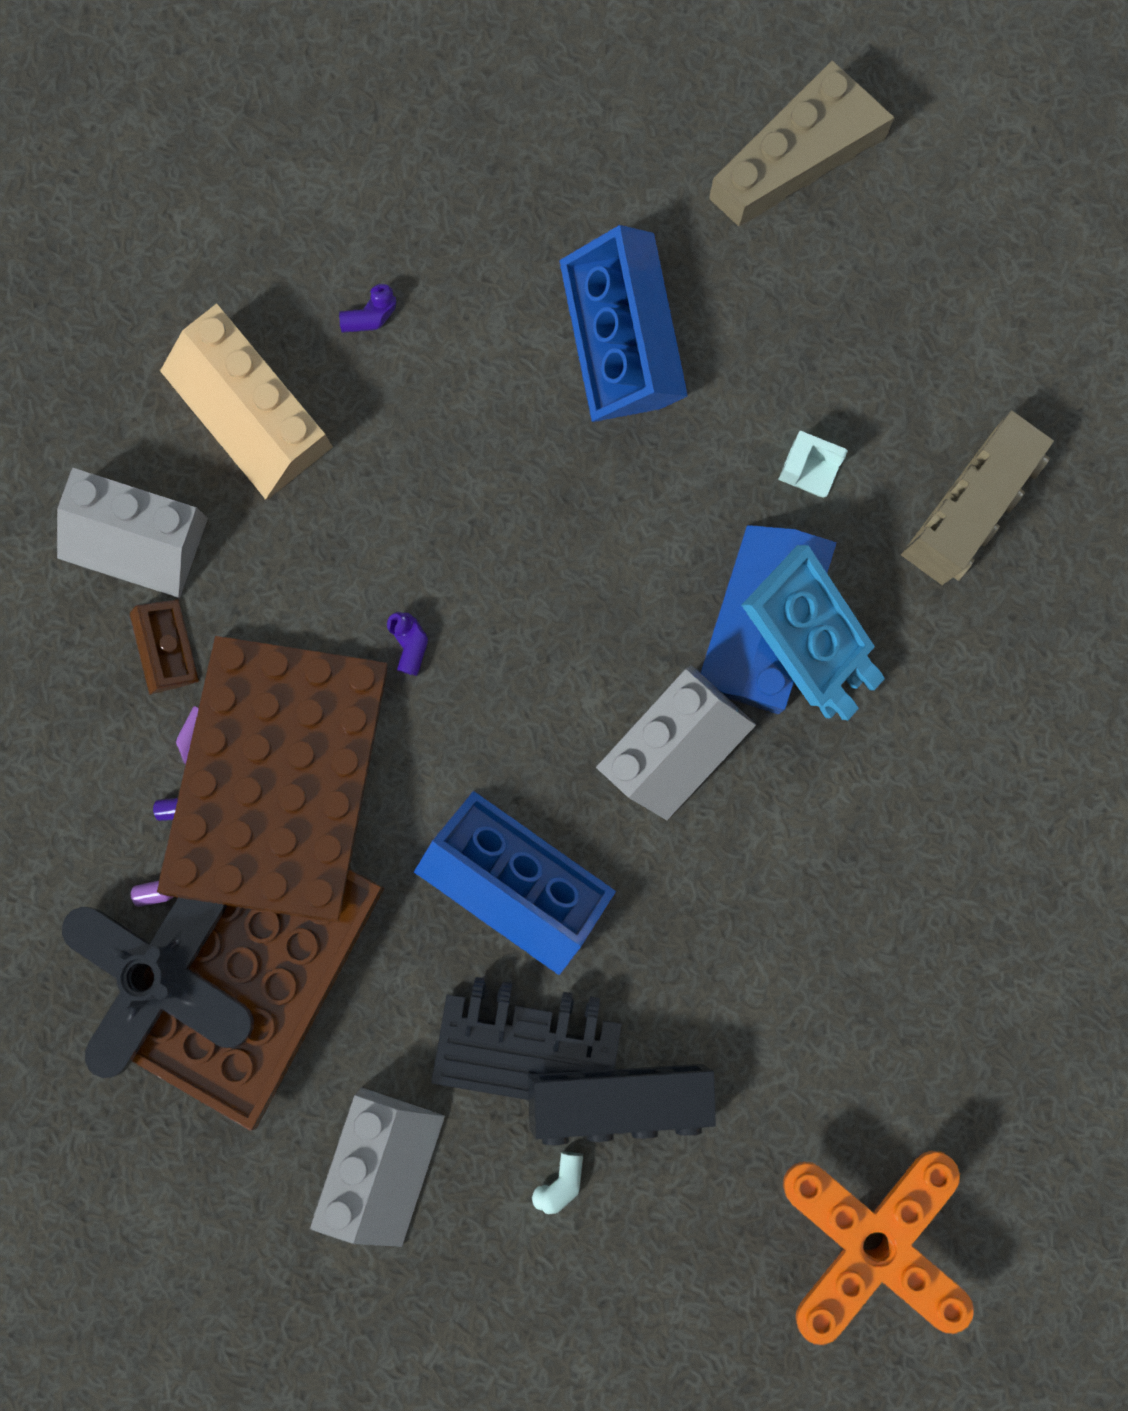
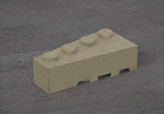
[709,60,895,227]
[901,410,1054,585]

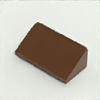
[129,599,199,695]

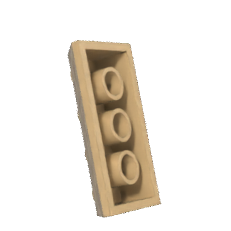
[160,303,333,500]

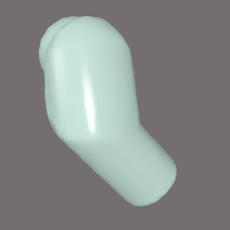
[532,1151,583,1214]

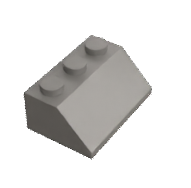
[57,468,208,598]
[596,665,756,820]
[310,1087,445,1247]

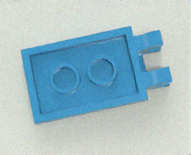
[741,545,885,720]

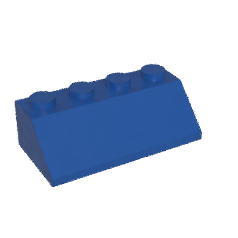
[559,225,688,422]
[700,525,837,714]
[414,791,616,975]

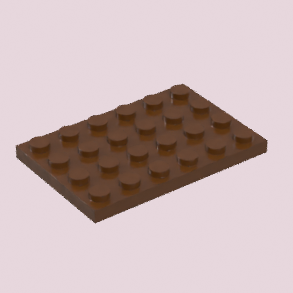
[157,636,388,923]
[132,869,385,1131]

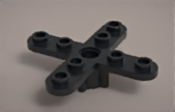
[62,898,254,1078]

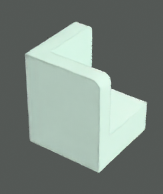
[778,431,848,498]

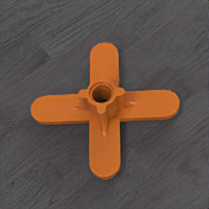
[783,1151,974,1345]

